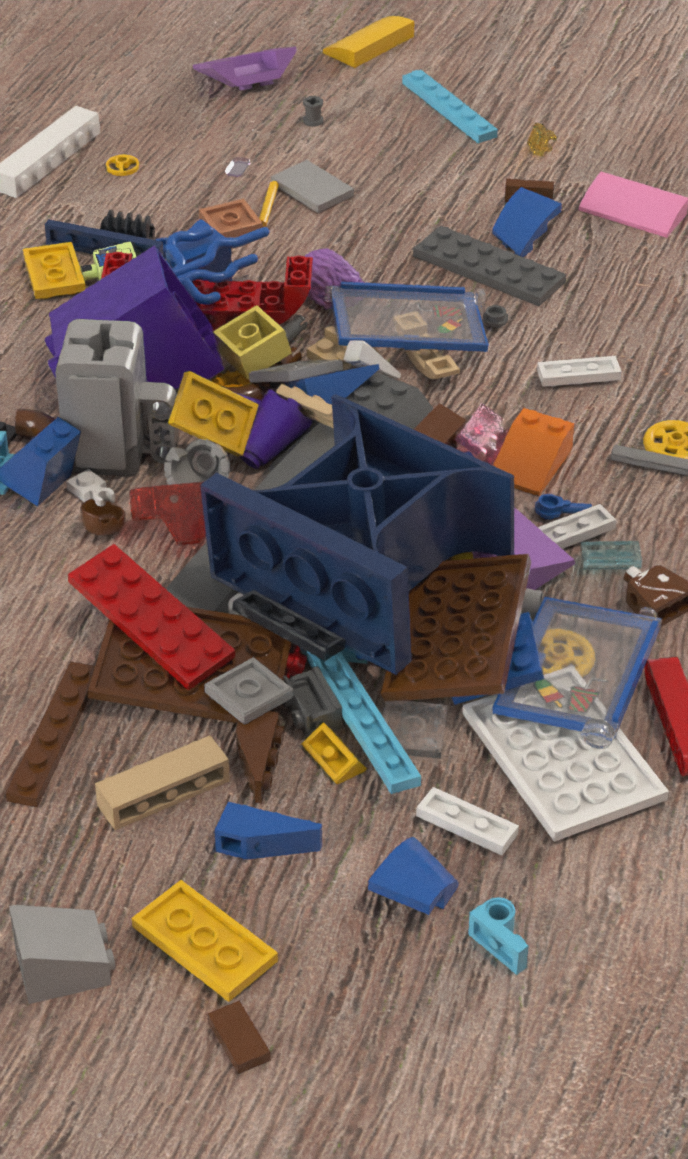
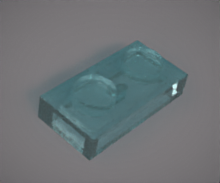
[580,541,642,570]

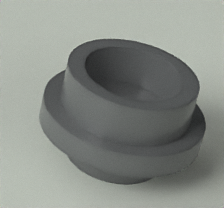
[483,305,508,328]

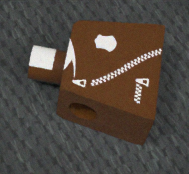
[623,565,688,627]

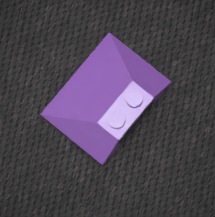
[193,47,297,90]

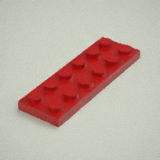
[68,544,235,690]

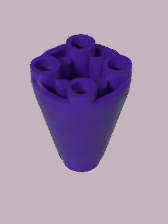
[240,390,312,469]

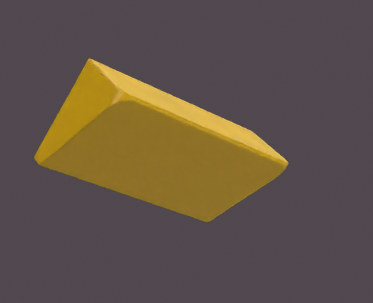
[301,722,367,785]

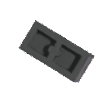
[283,666,342,739]

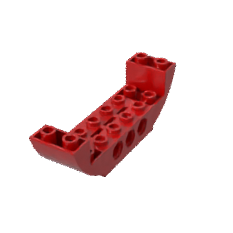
[101,252,313,331]

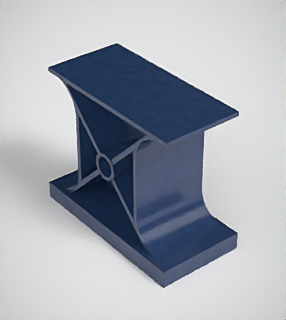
[200,394,515,675]

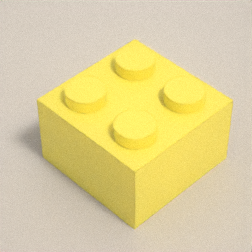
[213,305,292,380]

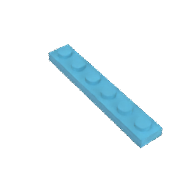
[402,70,498,144]

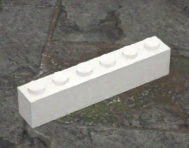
[0,106,100,198]

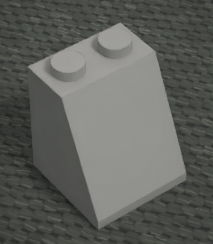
[9,905,116,1004]

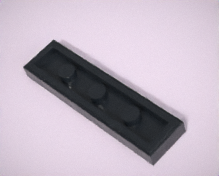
[232,590,346,661]

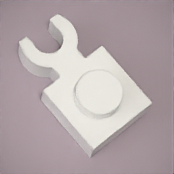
[66,469,115,506]

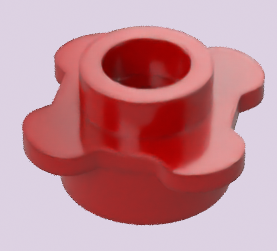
[285,645,307,679]

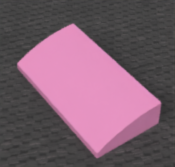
[579,172,688,238]

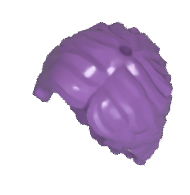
[305,248,365,311]

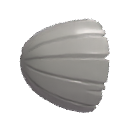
[164,439,230,500]

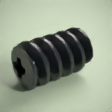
[100,209,155,240]

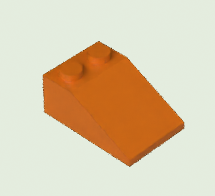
[493,408,574,496]

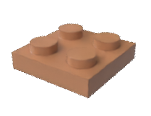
[199,199,263,238]

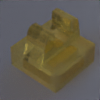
[527,123,557,156]

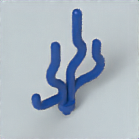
[166,226,270,305]

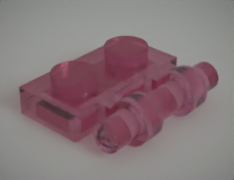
[455,403,510,466]

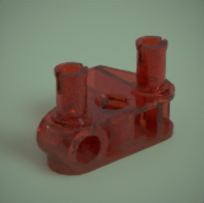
[129,482,206,546]

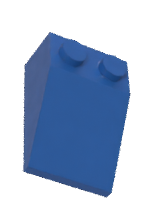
[284,364,380,405]

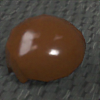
[80,499,126,536]

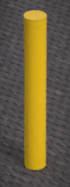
[259,181,279,227]

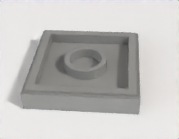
[205,657,293,725]

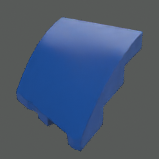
[492,187,562,257]
[368,836,459,915]

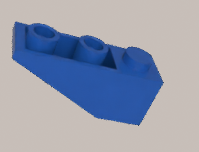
[215,802,322,860]

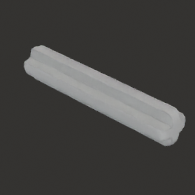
[611,445,688,476]

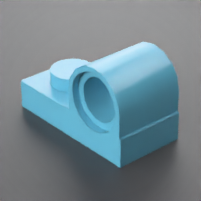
[468,897,528,975]

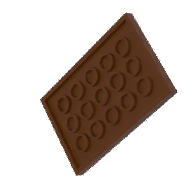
[381,554,532,702]
[88,607,293,723]

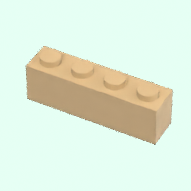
[95,735,230,830]

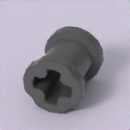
[303,96,323,127]

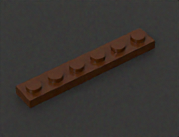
[6,661,95,808]

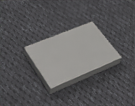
[271,160,354,213]
[249,359,343,382]

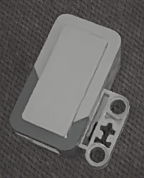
[55,319,179,476]

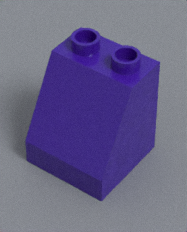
[45,245,224,389]

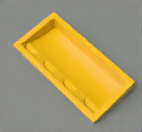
[323,16,415,68]

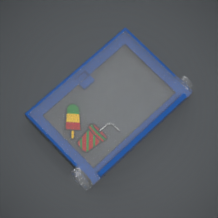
[325,282,489,352]
[492,597,662,749]

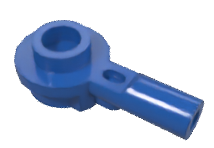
[534,494,592,520]

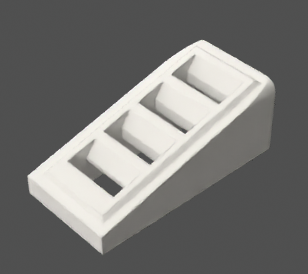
[343,340,401,380]

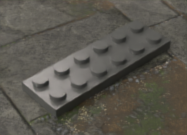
[413,226,566,306]

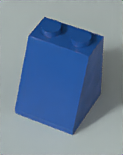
[166,219,232,281]
[0,417,81,507]

